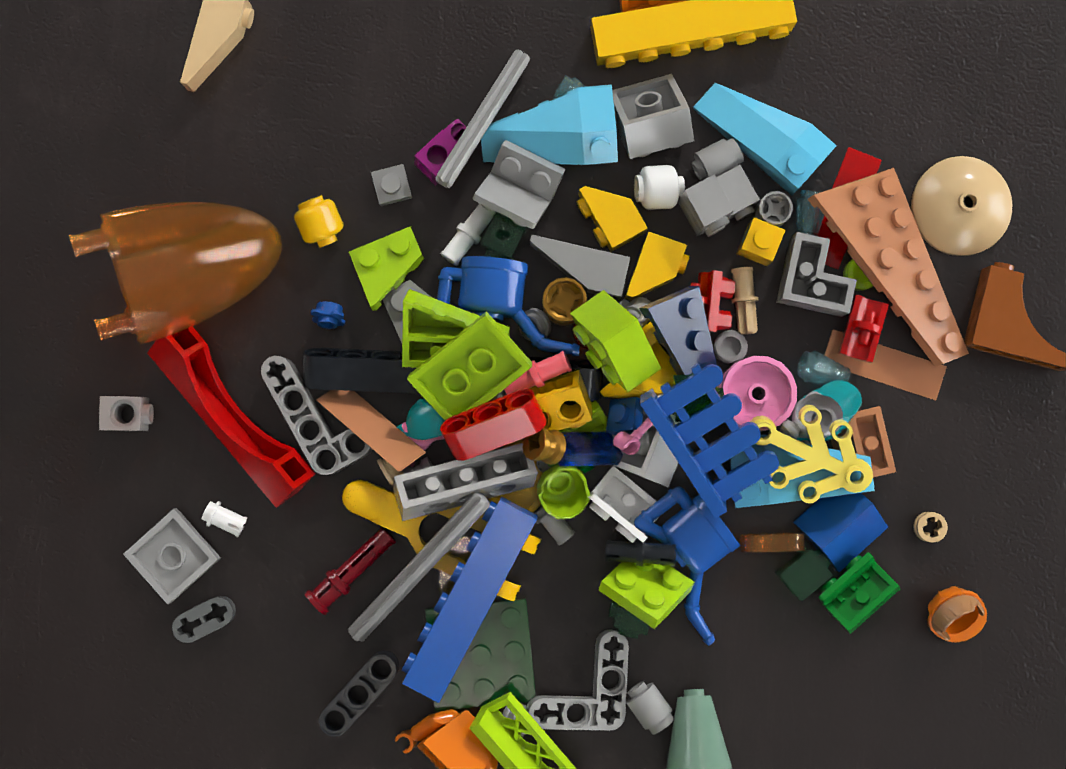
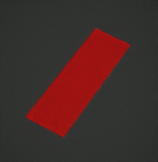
[814,147,882,270]

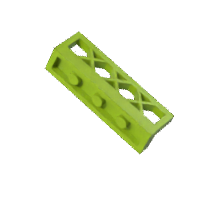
[469,692,576,769]

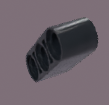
[319,650,399,737]

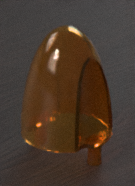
[69,202,282,345]

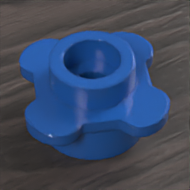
[311,301,345,329]

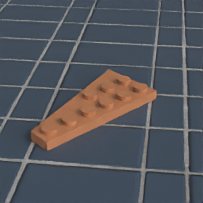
[808,168,969,367]

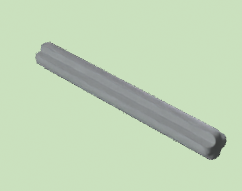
[435,50,530,188]

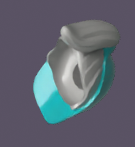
[780,380,862,442]

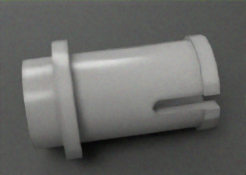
[534,507,575,546]

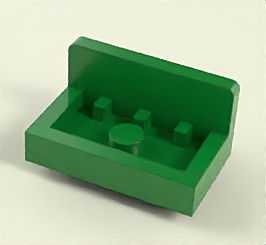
[818,552,900,634]

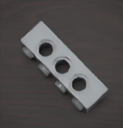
[393,443,538,521]

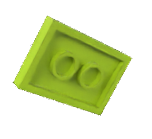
[407,311,532,420]

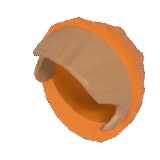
[927,586,987,643]

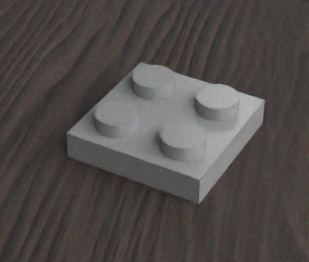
[123,508,221,604]

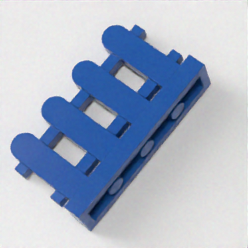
[640,363,779,518]

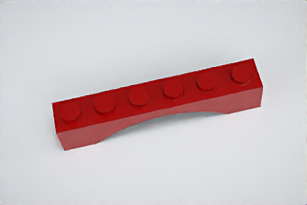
[147,319,316,508]

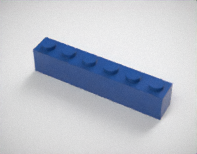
[401,496,538,703]

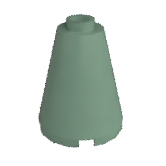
[666,689,733,769]

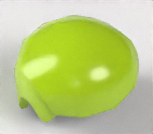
[537,463,590,519]

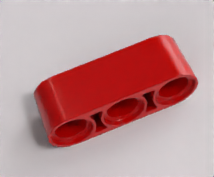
[440,389,547,461]

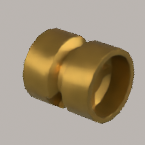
[542,277,587,326]

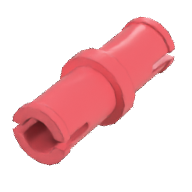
[504,351,572,395]

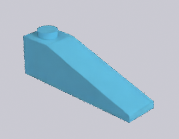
[731,434,875,508]

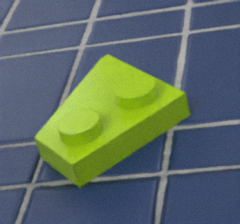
[349,226,424,311]

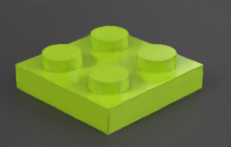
[599,562,695,629]

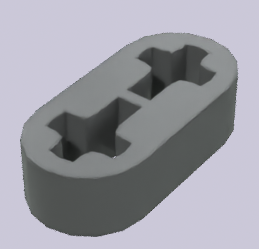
[172,596,236,643]

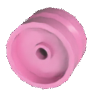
[717,356,797,431]

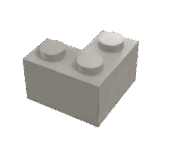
[678,165,760,237]
[776,232,857,317]

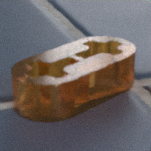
[740,533,805,552]

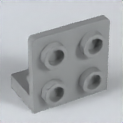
[473,140,566,229]

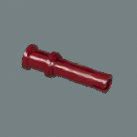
[304,526,396,615]

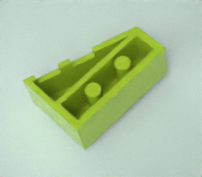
[402,289,510,368]

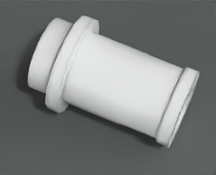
[201,501,248,537]

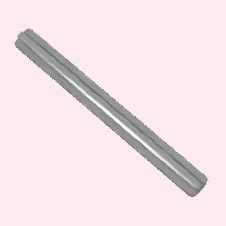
[348,492,490,642]

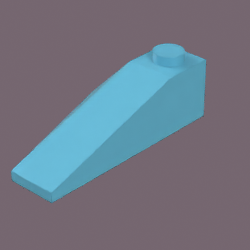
[693,83,837,196]
[481,85,618,165]

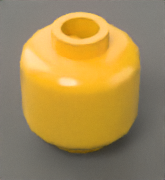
[294,195,344,248]

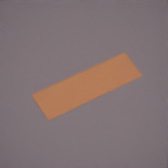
[822,329,947,400]
[316,390,426,472]

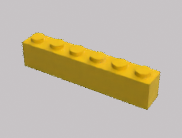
[590,0,797,68]

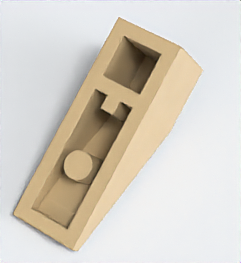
[180,0,254,92]

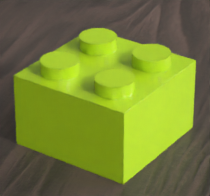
[570,290,662,392]

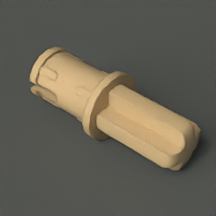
[731,267,758,335]

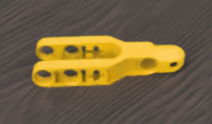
[342,480,541,601]

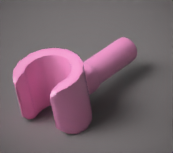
[613,417,653,455]

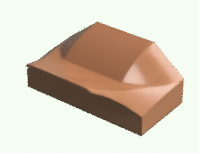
[831,406,896,477]

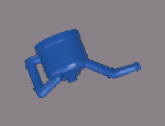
[437,256,580,356]
[634,486,740,645]

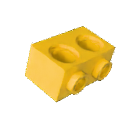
[529,370,592,431]

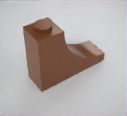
[964,262,1066,371]

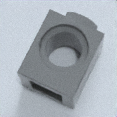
[99,396,154,431]

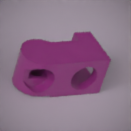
[414,119,466,186]

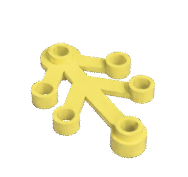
[750,405,873,503]

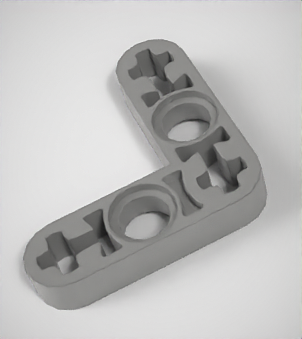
[526,629,629,731]

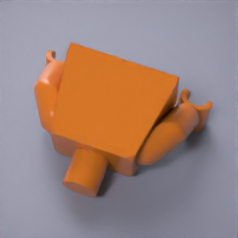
[395,709,498,769]

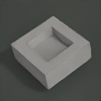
[371,164,412,206]

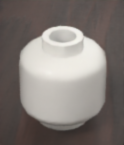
[634,165,685,210]

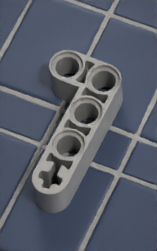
[261,356,372,475]

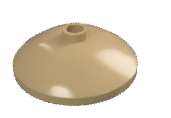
[911,156,1012,256]

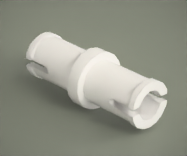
[440,203,497,266]

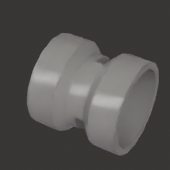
[755,191,793,227]

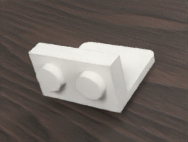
[588,466,659,543]

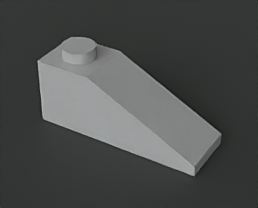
[530,235,630,300]

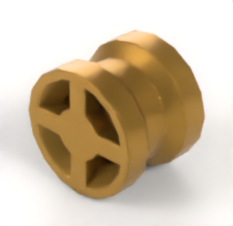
[522,428,566,465]

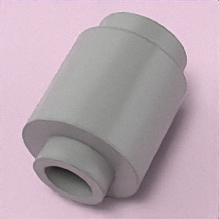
[691,138,744,180]
[626,681,674,735]

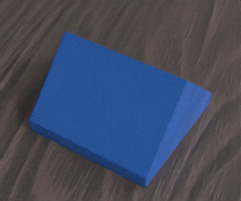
[793,493,888,572]

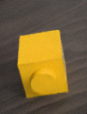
[736,217,785,266]

